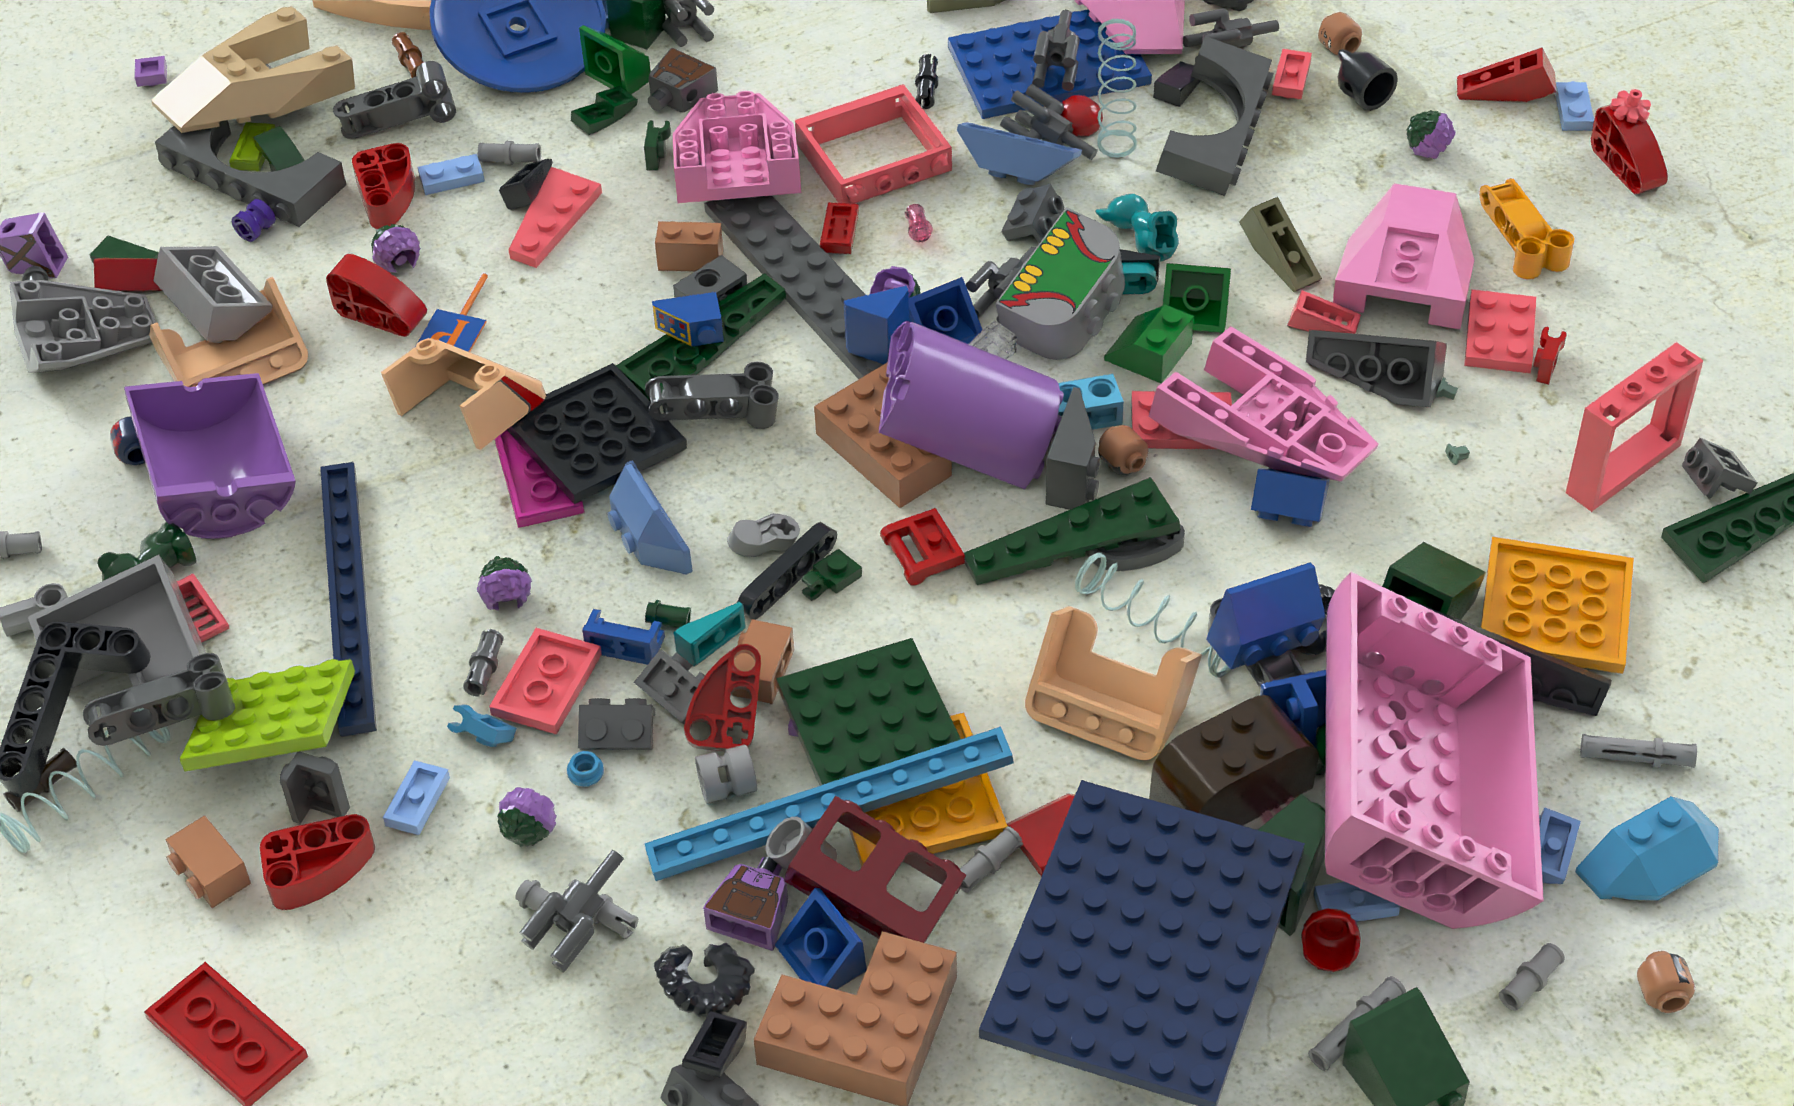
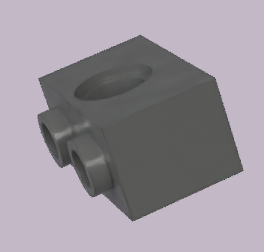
[673,255,747,302]

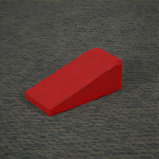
[94,258,161,291]

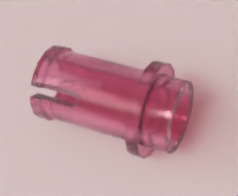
[905,204,933,242]

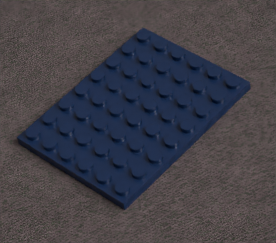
[979,780,1305,1106]

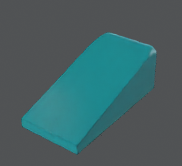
[673,602,746,667]

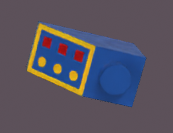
[652,292,724,346]

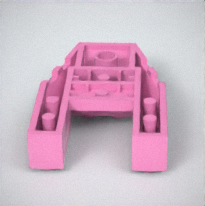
[1075,0,1185,54]
[1148,326,1378,481]

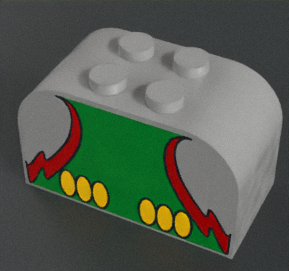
[995,207,1125,360]

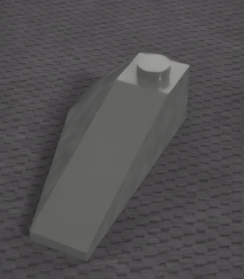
[1306,330,1447,408]

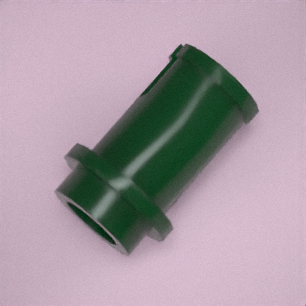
[645,600,691,628]

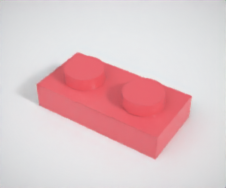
[1272,49,1312,99]

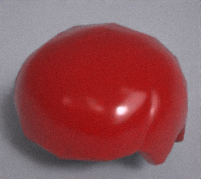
[1060,95,1103,136]
[1301,908,1361,972]

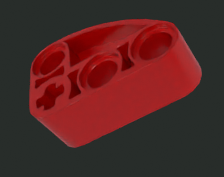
[1591,104,1668,194]
[352,143,415,229]
[326,254,427,337]
[684,644,761,752]
[260,814,375,910]

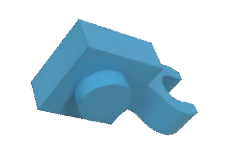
[447,704,517,747]

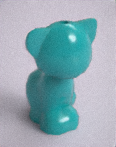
[1095,194,1179,262]

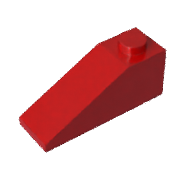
[1457,47,1556,102]

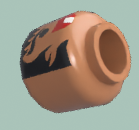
[1098,425,1148,475]
[1637,951,1695,1013]

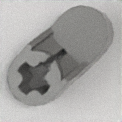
[727,513,800,557]

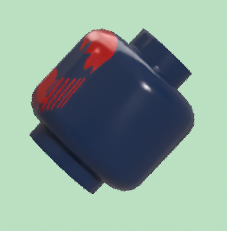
[110,416,145,465]

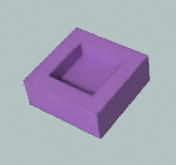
[134,56,167,87]

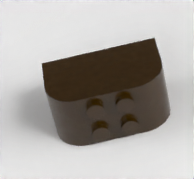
[1149,695,1319,826]

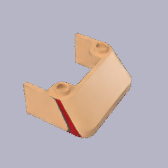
[381,338,546,450]

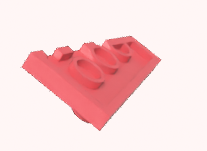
[509,167,602,268]

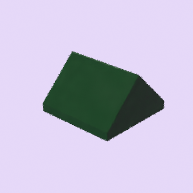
[605,0,666,50]

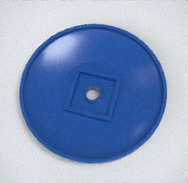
[430,0,606,93]

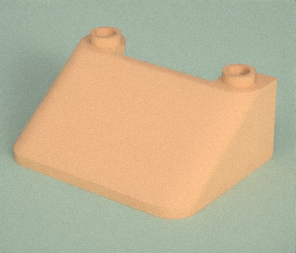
[149,277,308,387]

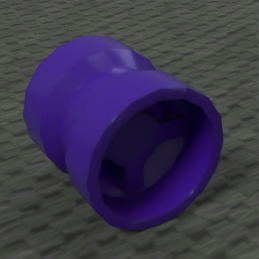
[231,199,276,242]

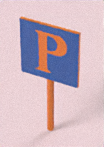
[415,273,488,352]

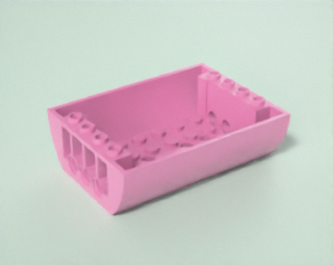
[1325,572,1544,929]

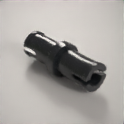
[915,54,939,109]

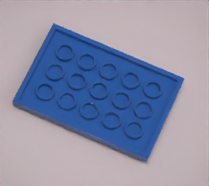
[948,9,1152,119]

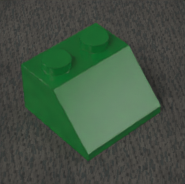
[579,25,651,95]
[1162,263,1231,333]
[1104,305,1194,383]

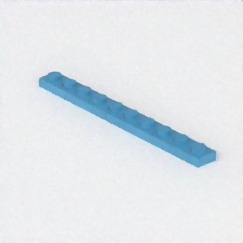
[644,726,1014,881]

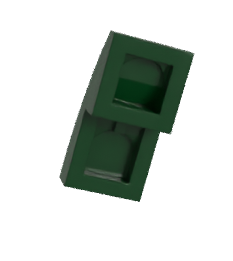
[570,86,638,135]
[253,126,305,171]

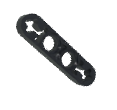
[737,522,838,620]

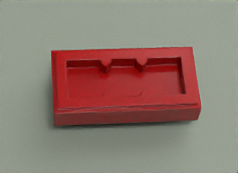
[820,202,859,254]

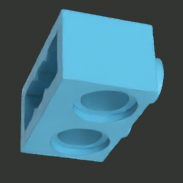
[1058,374,1124,430]

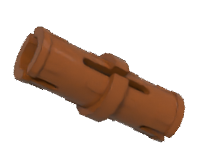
[392,32,424,78]

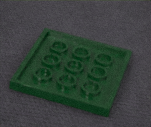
[776,638,961,786]

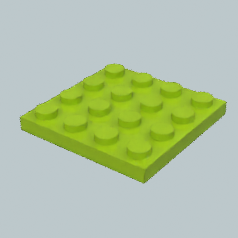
[180,659,355,772]

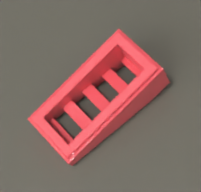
[1287,290,1361,334]
[177,573,229,642]

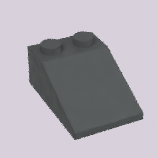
[1046,387,1100,510]

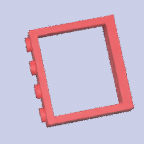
[795,84,952,204]
[1566,342,1704,512]

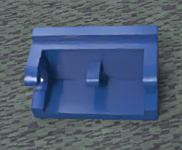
[582,609,665,665]

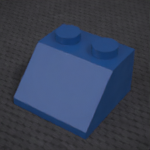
[1251,468,1330,527]

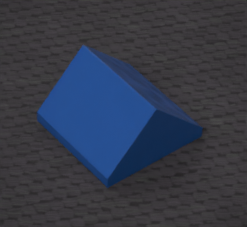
[909,277,985,344]
[844,285,909,364]
[775,888,867,990]

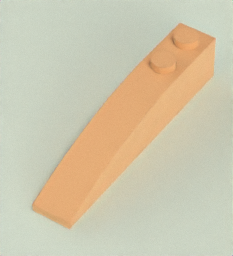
[312,0,431,30]

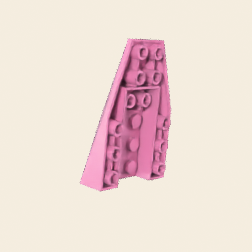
[673,91,801,203]
[1332,183,1474,329]

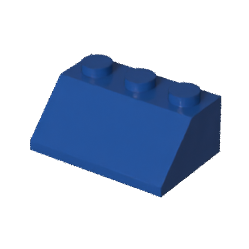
[1206,562,1326,670]

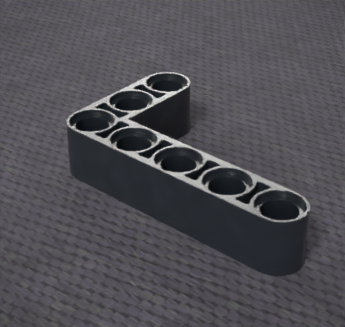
[0,622,151,797]

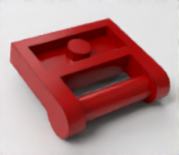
[880,508,965,586]

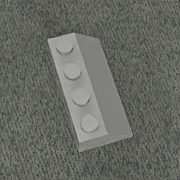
[153,246,273,343]

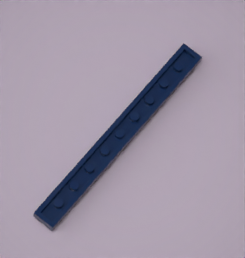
[320,462,377,737]

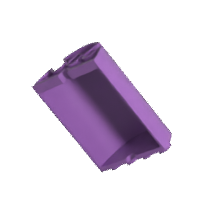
[878,321,1064,489]
[124,373,296,539]

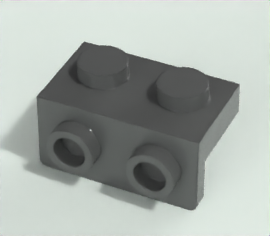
[1001,184,1065,243]
[578,698,655,750]
[280,751,350,824]
[661,1064,759,1106]

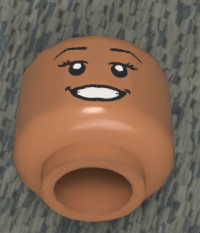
[1318,12,1362,55]

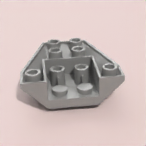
[10,280,156,373]

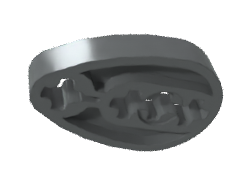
[1085,524,1185,571]

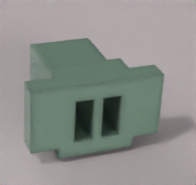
[1435,377,1458,400]
[1445,444,1470,465]

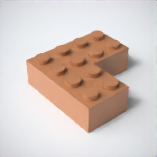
[814,362,952,508]
[754,931,957,1106]

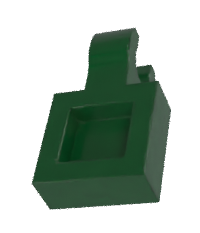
[644,120,671,170]
[802,549,862,601]

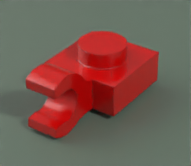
[1533,327,1567,385]

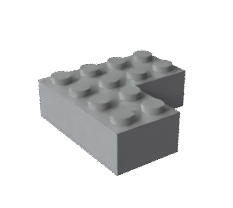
[28,555,206,700]

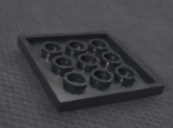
[507,363,687,504]

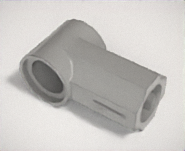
[0,583,68,637]

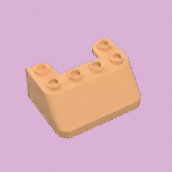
[1025,606,1202,760]

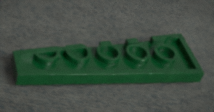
[615,273,786,405]
[1661,473,1794,583]
[964,477,1181,585]

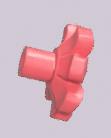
[1610,89,1651,123]

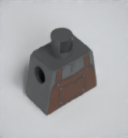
[648,48,718,112]

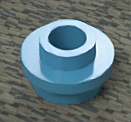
[567,751,604,787]

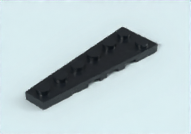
[1411,600,1612,716]

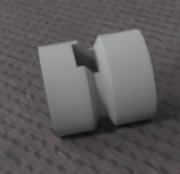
[695,745,757,804]
[765,816,837,870]

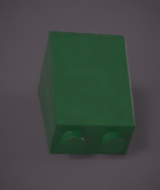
[1382,542,1486,620]
[1258,794,1325,936]
[1342,987,1470,1106]

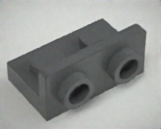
[1682,438,1758,498]
[634,649,705,725]

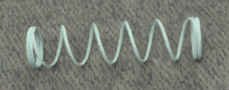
[1097,19,1137,158]
[1075,553,1231,678]
[0,708,170,853]

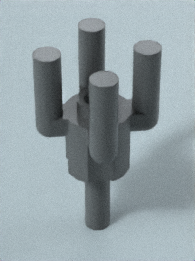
[662,0,714,47]
[1183,9,1279,62]
[1032,10,1080,91]
[1000,84,1098,160]
[966,247,1036,324]
[519,850,624,972]

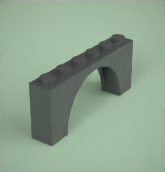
[1156,36,1274,196]
[155,120,346,227]

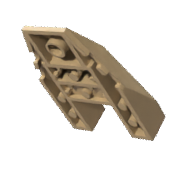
[151,6,355,133]

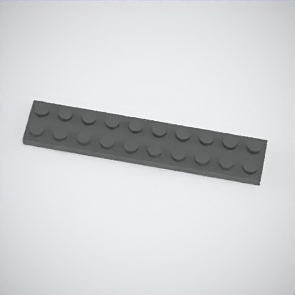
[704,196,884,379]

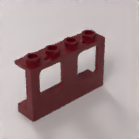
[784,796,967,943]

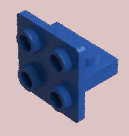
[1260,670,1326,747]

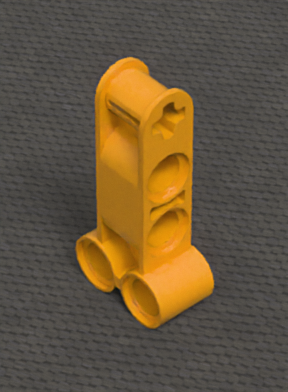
[1479,178,1574,279]

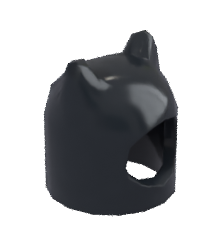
[1337,49,1398,111]

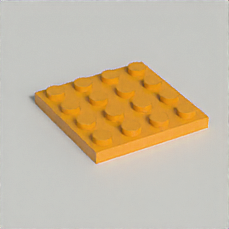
[1481,537,1634,674]
[849,713,1007,867]

